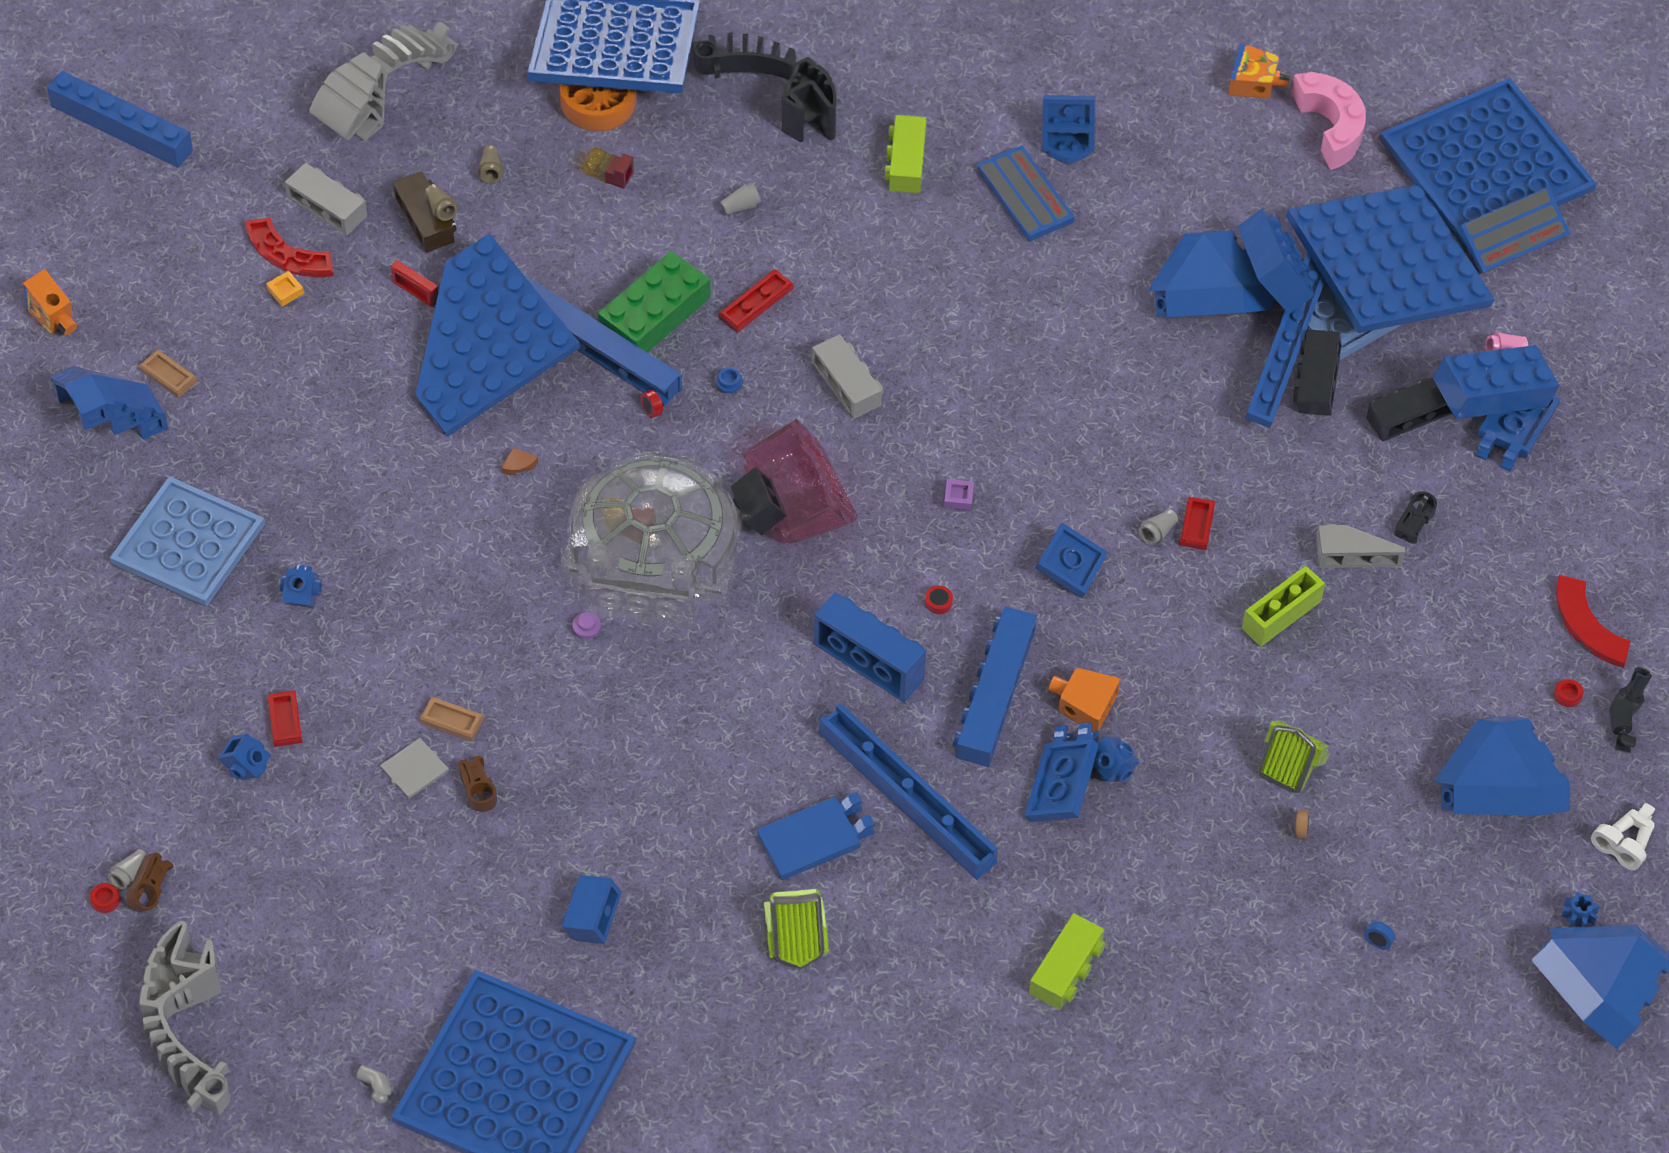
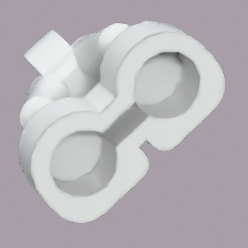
[1591,803,1655,870]

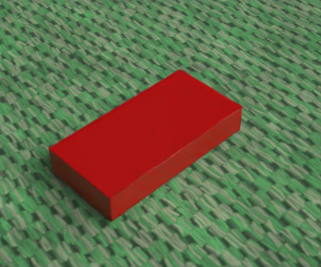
[391,260,438,307]
[1179,496,1215,550]
[267,690,303,747]

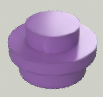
[573,612,601,639]

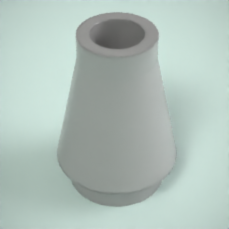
[720,183,761,215]
[1139,509,1178,545]
[108,849,148,891]

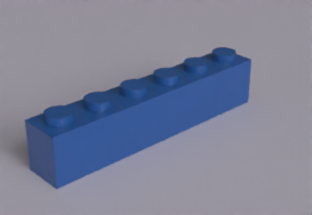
[46,70,193,168]
[953,606,1037,767]

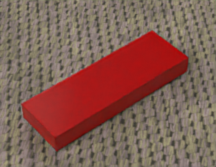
[718,269,794,333]

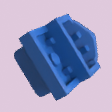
[1042,95,1096,165]

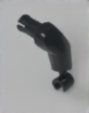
[1609,667,1652,753]

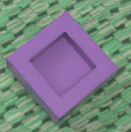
[944,479,974,510]

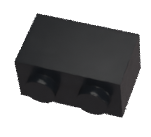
[731,467,787,536]

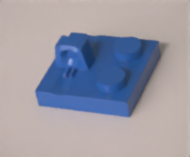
[1035,523,1108,598]

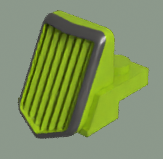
[1258,720,1330,793]
[764,889,829,969]

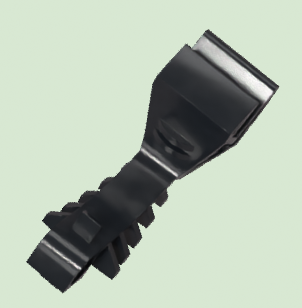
[693,32,837,142]

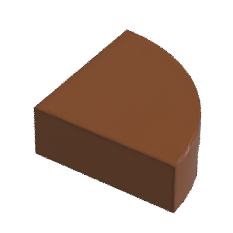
[501,447,538,475]

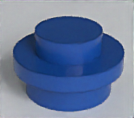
[716,367,743,393]

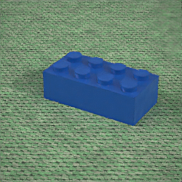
[1237,208,1315,314]
[1433,345,1560,419]
[814,592,926,703]

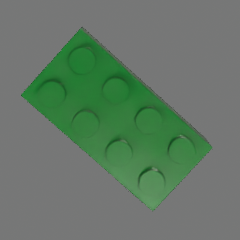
[598,251,711,353]

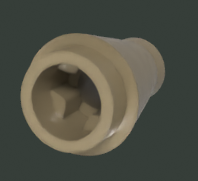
[478,146,504,183]
[425,184,457,221]

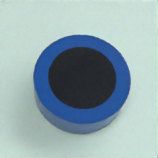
[1364,921,1396,950]

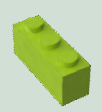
[885,115,927,193]
[1242,565,1325,647]
[1029,913,1106,1010]

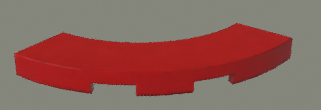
[245,217,334,277]
[1556,574,1631,668]

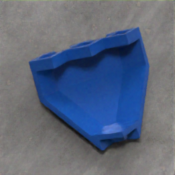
[1147,230,1273,317]
[49,366,168,440]
[1433,715,1570,816]
[1532,925,1669,1049]

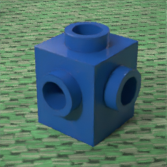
[280,565,322,608]
[217,733,271,780]
[1093,737,1139,782]

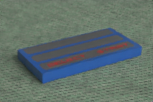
[977,145,1075,242]
[1458,186,1571,274]

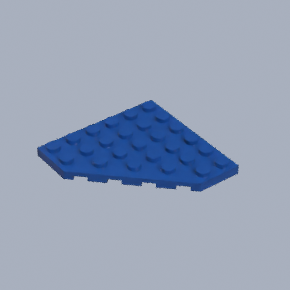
[416,233,581,436]

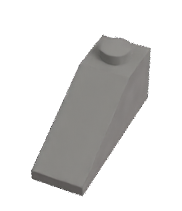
[1316,524,1405,568]

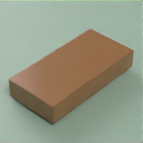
[139,349,198,399]
[420,697,484,742]

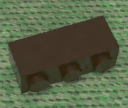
[393,171,457,253]

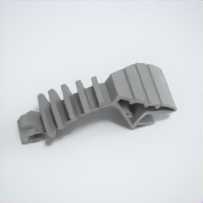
[309,22,458,141]
[139,921,231,1116]

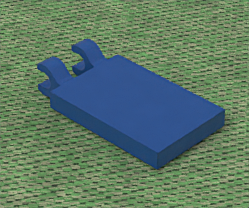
[1476,396,1561,471]
[1024,722,1100,822]
[757,793,875,880]

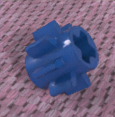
[1561,891,1600,927]

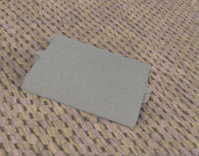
[380,738,449,799]

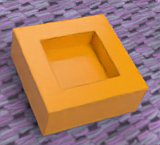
[266,271,304,307]

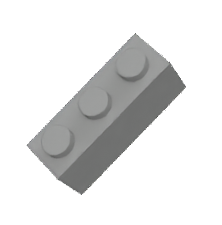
[285,163,367,236]
[812,334,884,419]

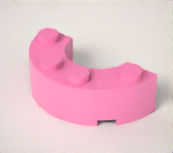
[1291,72,1366,170]

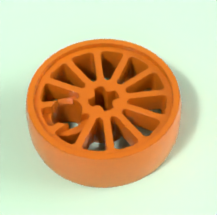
[559,84,637,131]

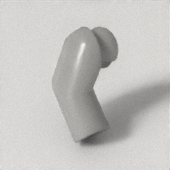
[356,1065,392,1103]

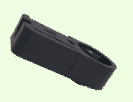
[1394,491,1437,544]

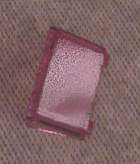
[742,418,858,544]

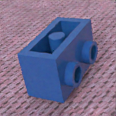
[562,875,622,944]

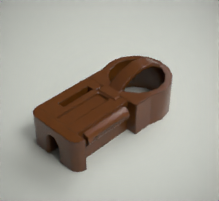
[458,756,497,812]
[126,852,173,912]

